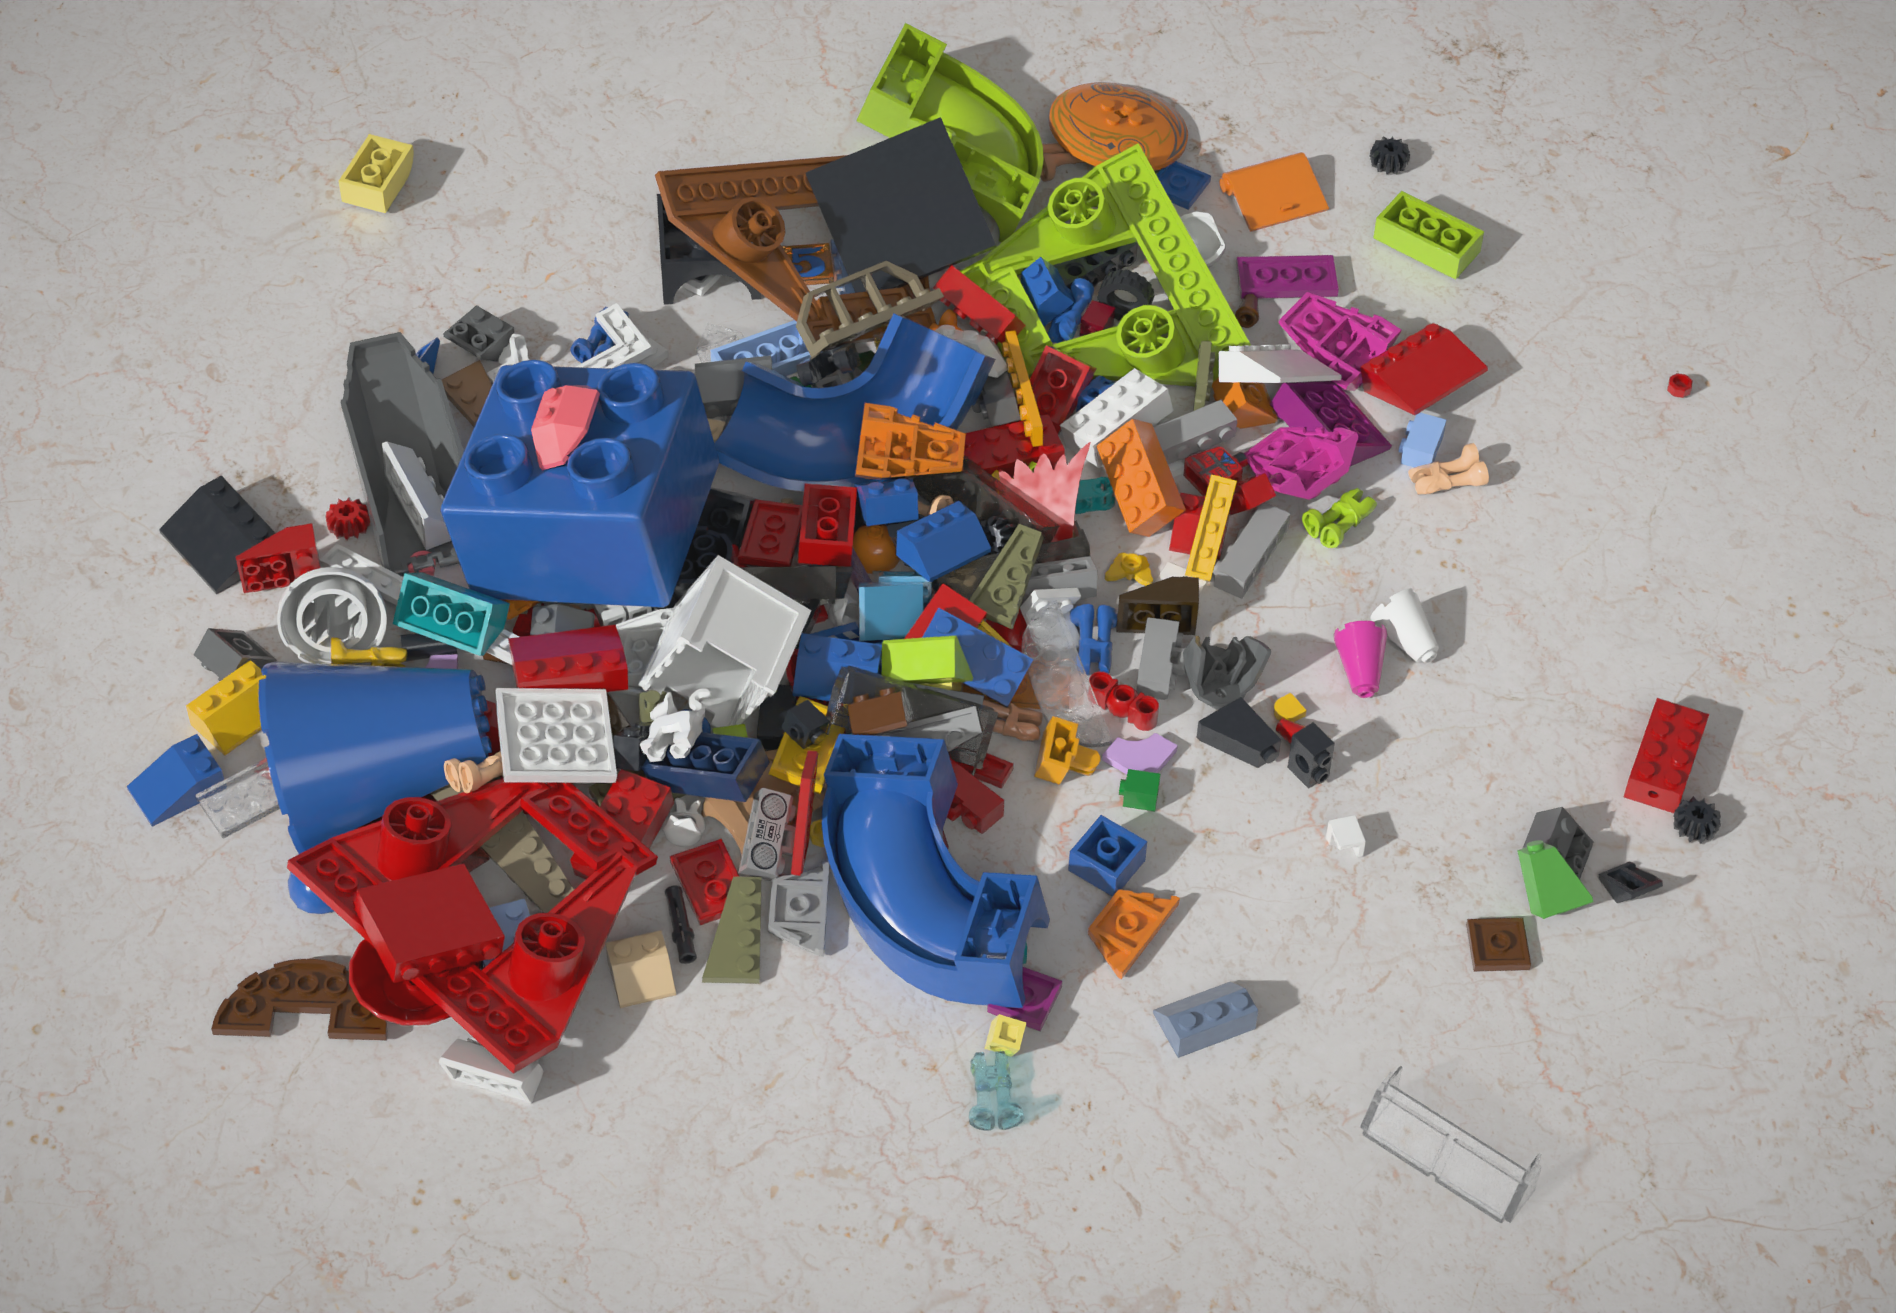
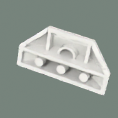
[935,325,1007,378]

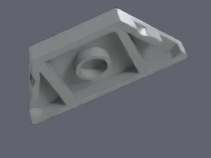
[768,860,830,957]

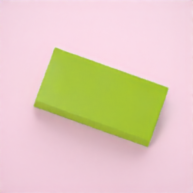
[882,635,973,686]

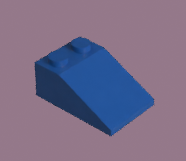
[852,477,918,526]
[127,734,227,827]

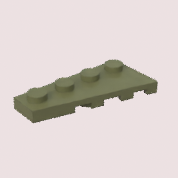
[969,524,1044,629]
[702,877,761,984]

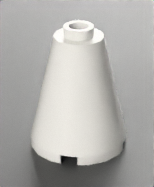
[1370,589,1439,664]

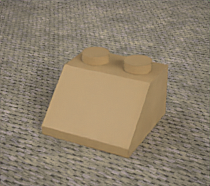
[605,930,676,1008]

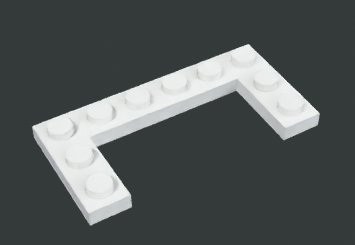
[487,303,653,384]

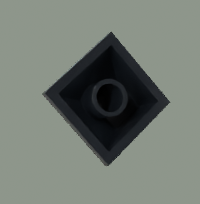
[697,488,759,549]

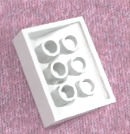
[1219,345,1341,383]

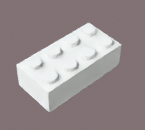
[1060,368,1173,468]

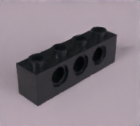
[1053,242,1138,290]

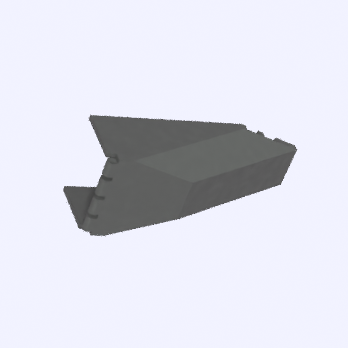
[340,332,464,576]

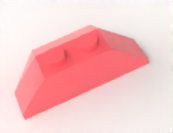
[531,385,600,470]

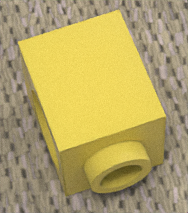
[984,1014,1026,1057]

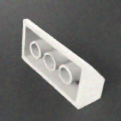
[382,442,451,550]

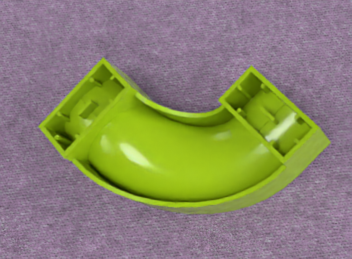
[856,23,1044,243]

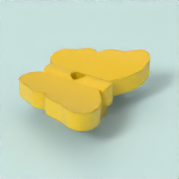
[1104,552,1153,586]

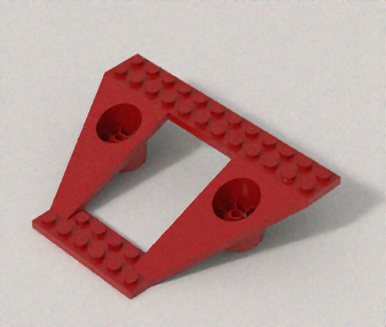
[287,778,658,1074]

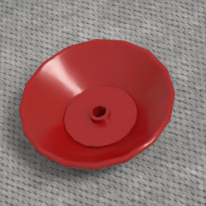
[349,939,481,1026]

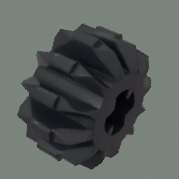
[1369,136,1410,175]
[981,516,1016,560]
[1673,796,1721,844]

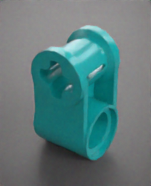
[1075,477,1115,514]

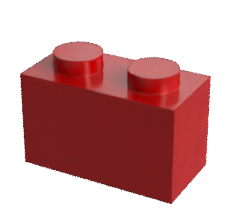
[1230,473,1276,516]

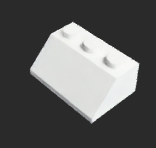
[439,1038,544,1104]

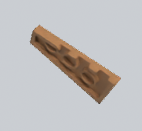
[441,360,492,427]

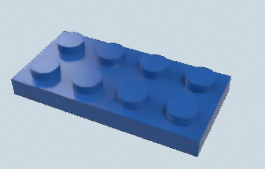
[922,608,1033,707]

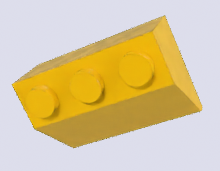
[186,660,266,756]

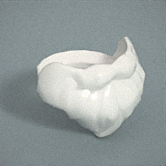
[499,334,529,365]
[829,592,859,627]

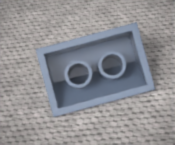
[1153,982,1258,1058]

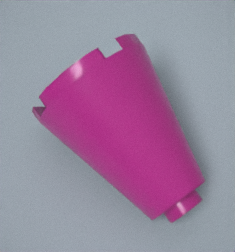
[1334,621,1387,698]

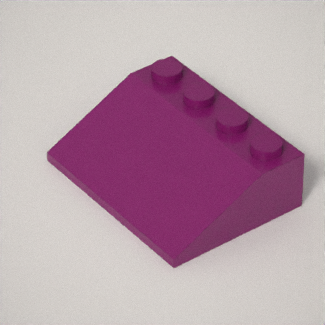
[1270,381,1392,467]

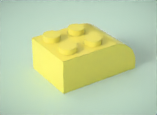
[339,134,414,213]

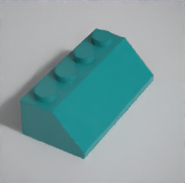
[392,572,510,656]

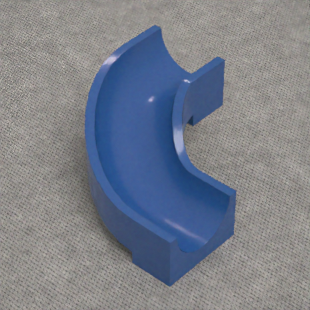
[715,313,996,491]
[822,734,1050,1008]

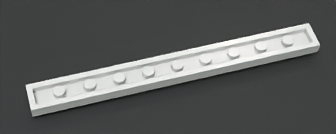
[320,544,519,666]

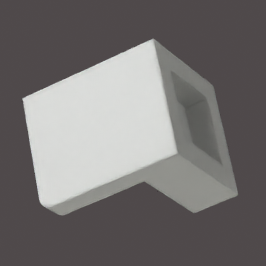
[1326,815,1366,858]

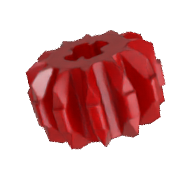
[325,497,371,541]

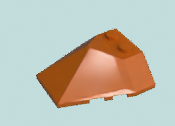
[855,403,966,480]

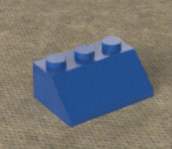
[896,501,991,582]
[793,633,882,704]

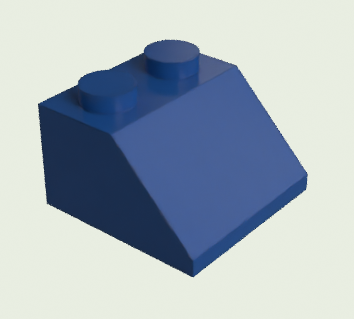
[1020,257,1074,326]

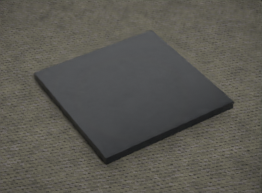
[806,117,997,293]

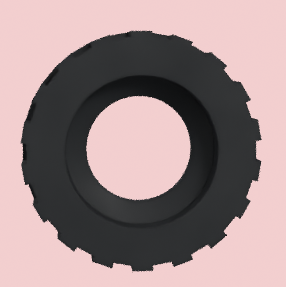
[1097,269,1155,321]

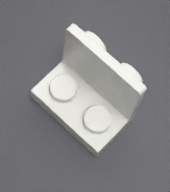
[1020,588,1081,652]

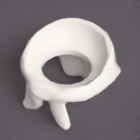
[662,798,706,846]

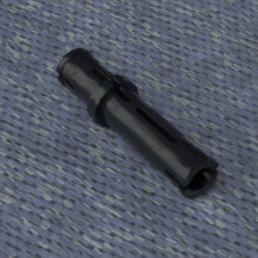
[664,885,697,964]

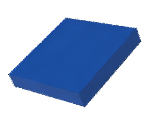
[1157,161,1211,210]

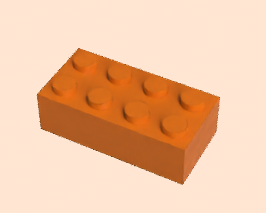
[1096,419,1186,537]

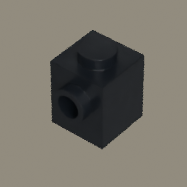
[782,700,830,749]

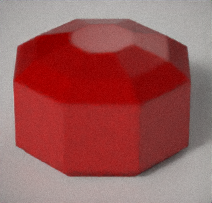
[1667,373,1693,398]

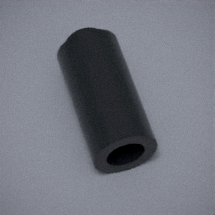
[400,633,459,661]

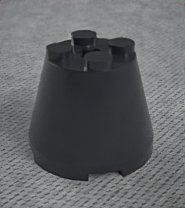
[672,526,734,602]

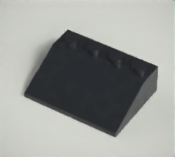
[159,475,276,595]

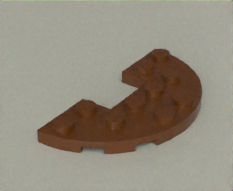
[211,959,387,1041]

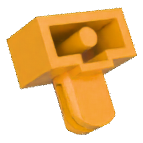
[1034,716,1100,785]

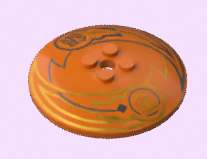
[1049,82,1188,171]

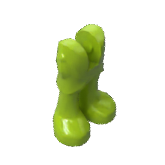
[1302,488,1377,548]

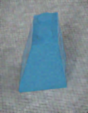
[859,582,928,641]

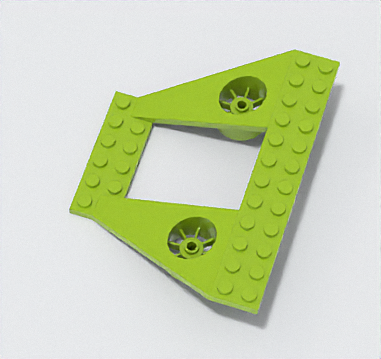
[960,143,1251,387]

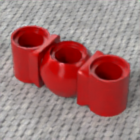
[1088,671,1159,731]

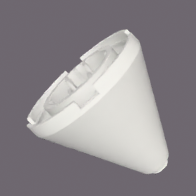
[277,567,387,665]

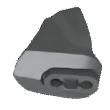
[1183,636,1271,710]

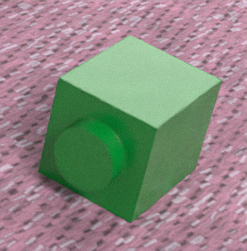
[1119,769,1161,812]

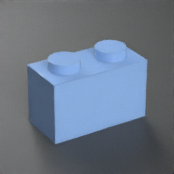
[1399,412,1447,468]

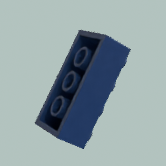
[642,732,770,802]

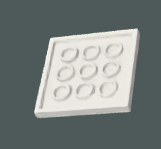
[495,688,617,783]

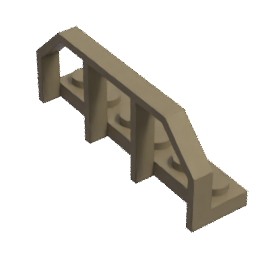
[796,261,944,357]

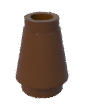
[1235,294,1259,328]

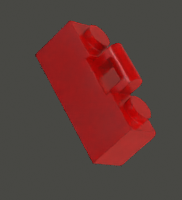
[947,758,1005,834]

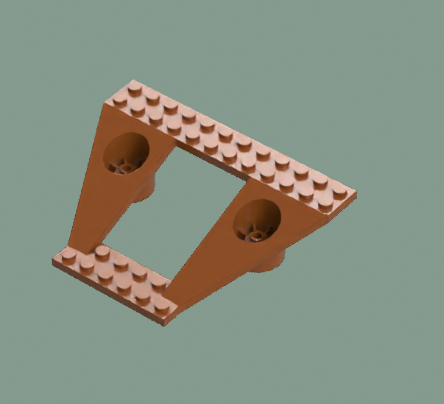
[655,155,937,344]

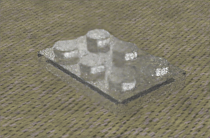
[196,758,280,839]

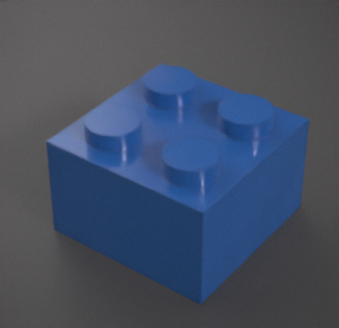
[1068,815,1147,897]

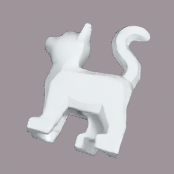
[640,688,711,762]

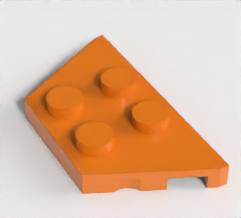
[1088,889,1180,979]

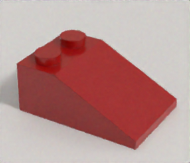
[1017,345,1097,435]

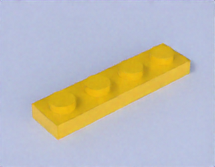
[1185,475,1237,582]

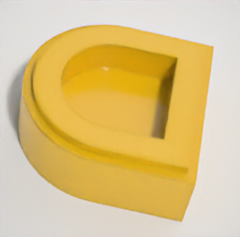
[1274,693,1307,722]

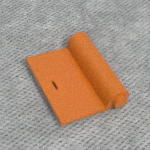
[1219,152,1329,232]

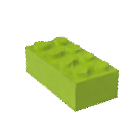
[1373,191,1484,280]

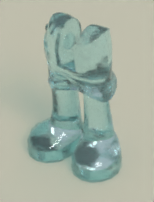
[968,1051,1024,1131]

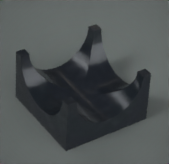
[657,194,761,305]

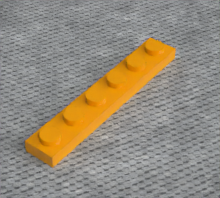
[1002,331,1043,447]

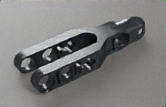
[796,343,862,387]

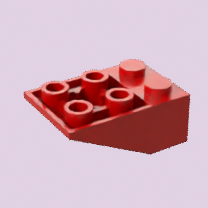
[236,523,321,593]

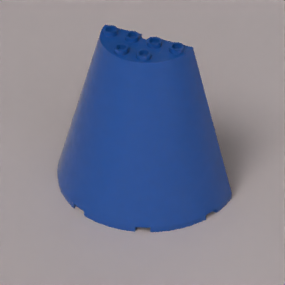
[259,662,492,854]

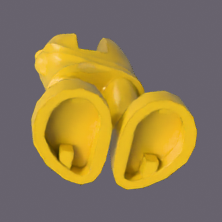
[331,637,407,667]

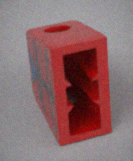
[1183,447,1248,497]

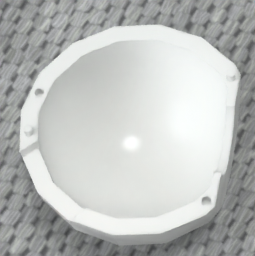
[1180,212,1226,268]

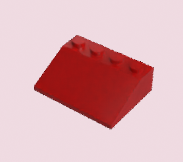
[1360,323,1488,415]
[508,625,628,692]

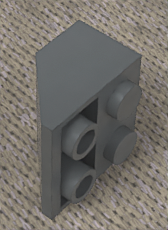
[443,305,515,362]
[1523,807,1594,880]

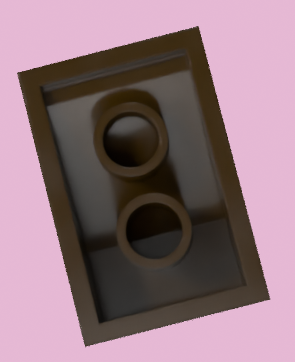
[1116,576,1199,635]

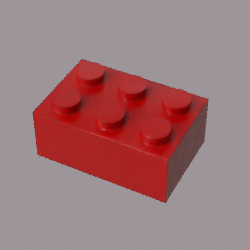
[798,483,857,567]

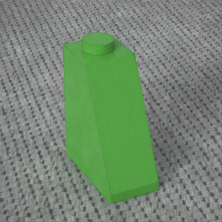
[1517,840,1593,919]

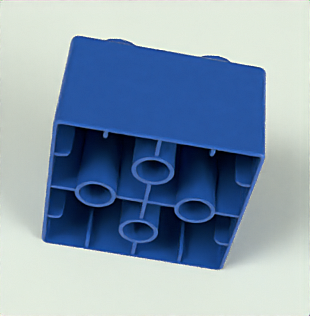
[441,359,719,607]

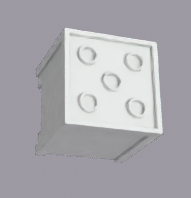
[638,555,811,728]

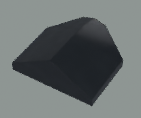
[1598,861,1663,903]

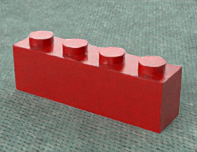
[933,265,1026,345]

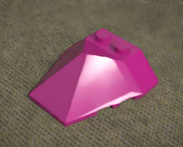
[1278,292,1402,391]
[1244,427,1358,500]

